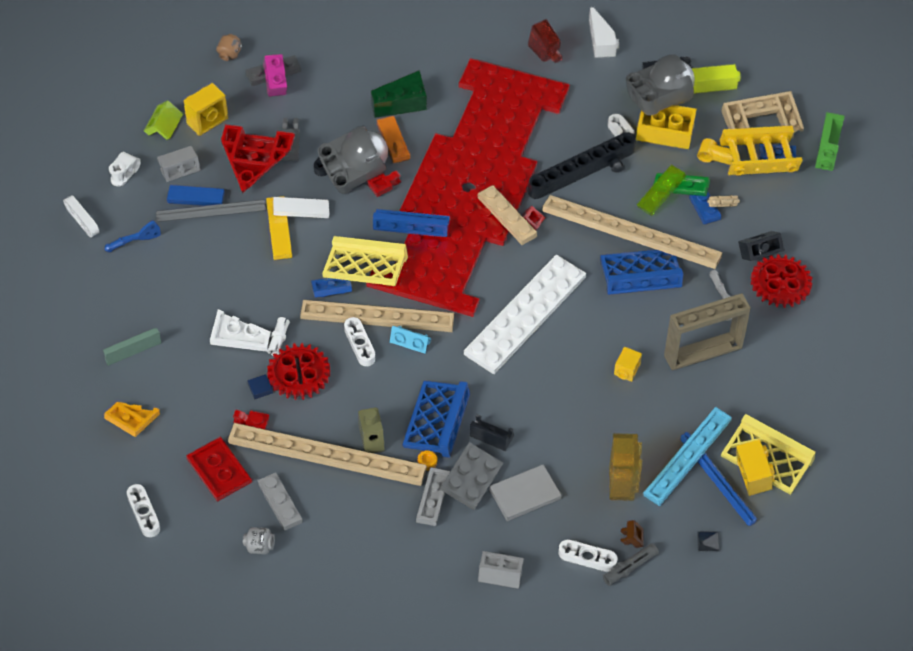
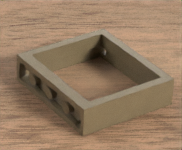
[664,293,751,370]

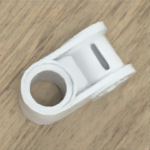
[109,152,141,186]

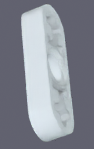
[63,195,100,237]
[344,317,375,366]
[127,484,160,537]
[559,540,617,572]

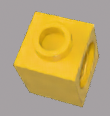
[614,347,642,382]

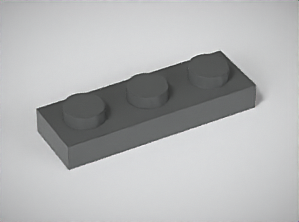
[246,55,301,86]

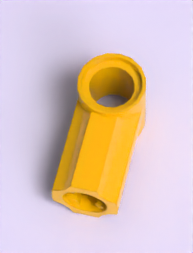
[697,138,733,165]

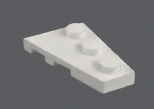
[210,309,271,352]

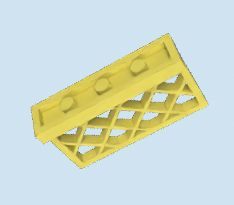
[322,236,408,286]
[721,414,816,495]

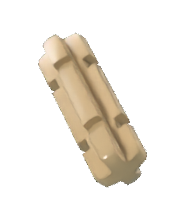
[707,195,740,207]

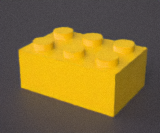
[636,105,697,149]

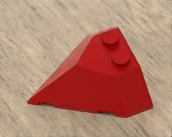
[221,124,295,193]

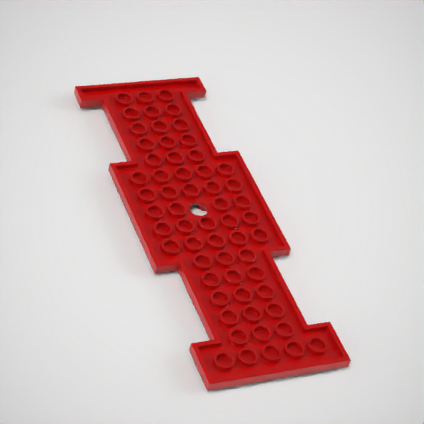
[366,58,570,317]

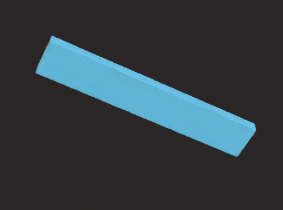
[643,407,732,507]

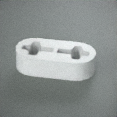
[608,114,634,137]

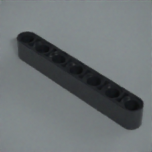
[528,132,636,199]

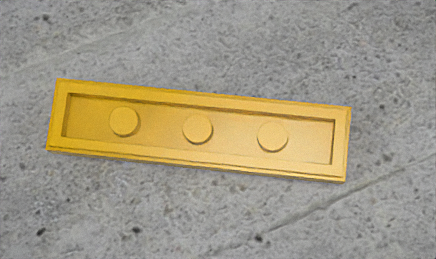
[266,196,292,260]

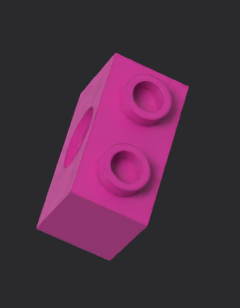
[263,54,287,97]

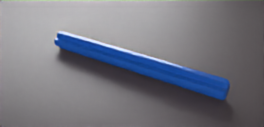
[680,432,757,526]

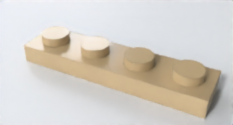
[478,185,537,245]

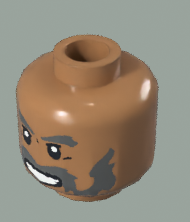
[216,34,242,61]

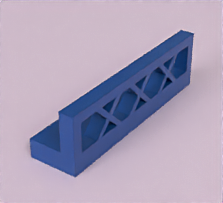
[373,209,450,237]

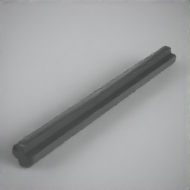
[156,199,266,222]

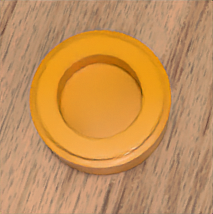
[417,450,437,471]

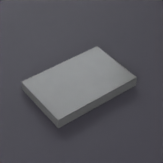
[489,465,562,521]

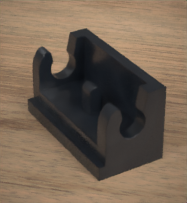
[470,414,514,451]

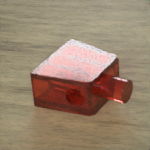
[528,19,563,63]

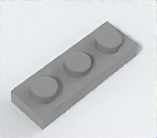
[416,467,450,526]
[258,473,303,531]

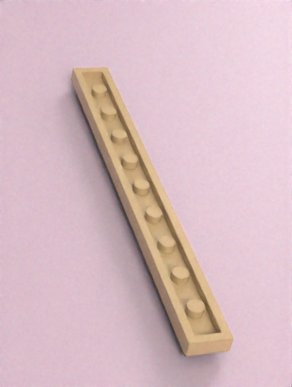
[542,195,723,269]
[228,423,426,486]

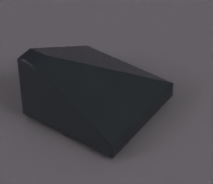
[697,532,719,551]

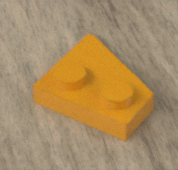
[104,402,160,437]

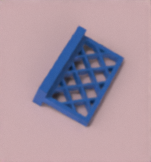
[600,250,683,295]
[403,381,470,458]

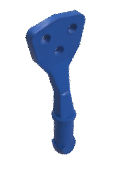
[104,220,161,252]

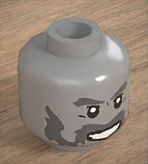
[243,527,275,554]

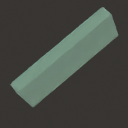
[103,327,161,366]

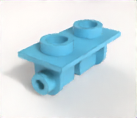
[390,326,431,354]

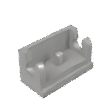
[157,146,201,182]
[478,551,524,589]

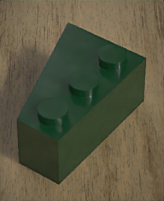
[371,70,427,118]

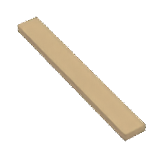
[300,300,454,332]

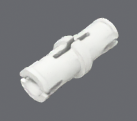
[267,317,290,356]

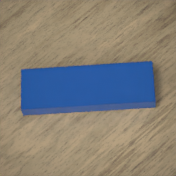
[167,185,225,206]

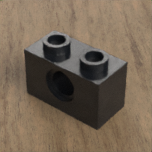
[738,231,785,261]

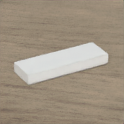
[273,197,329,218]

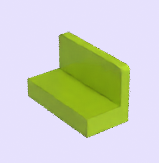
[144,100,183,140]

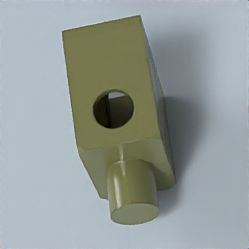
[358,407,385,453]

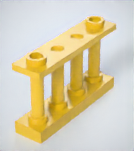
[719,126,802,176]

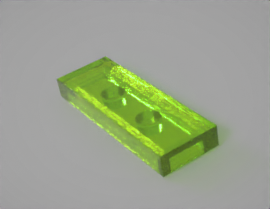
[637,164,686,216]

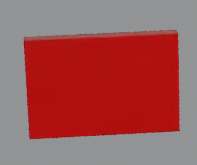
[186,437,252,502]

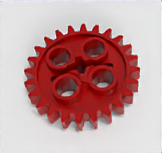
[750,254,813,308]
[267,343,330,400]

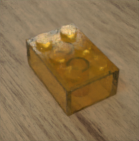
[609,433,642,501]

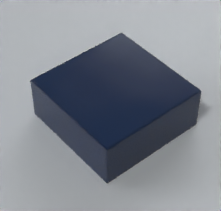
[247,374,273,400]

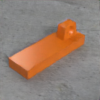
[377,116,410,164]

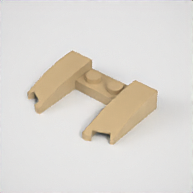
[721,91,804,146]

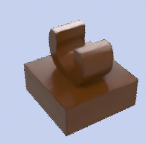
[620,520,644,548]

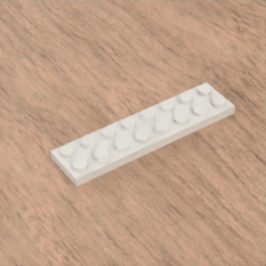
[464,255,586,374]

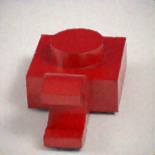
[367,170,401,197]
[233,410,269,430]

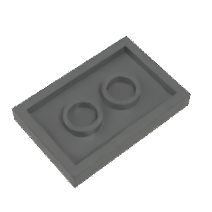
[440,442,503,510]

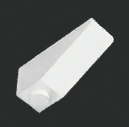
[589,7,619,57]

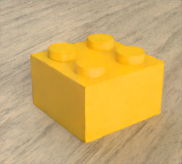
[183,83,228,136]
[736,439,775,496]

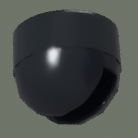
[610,157,625,173]

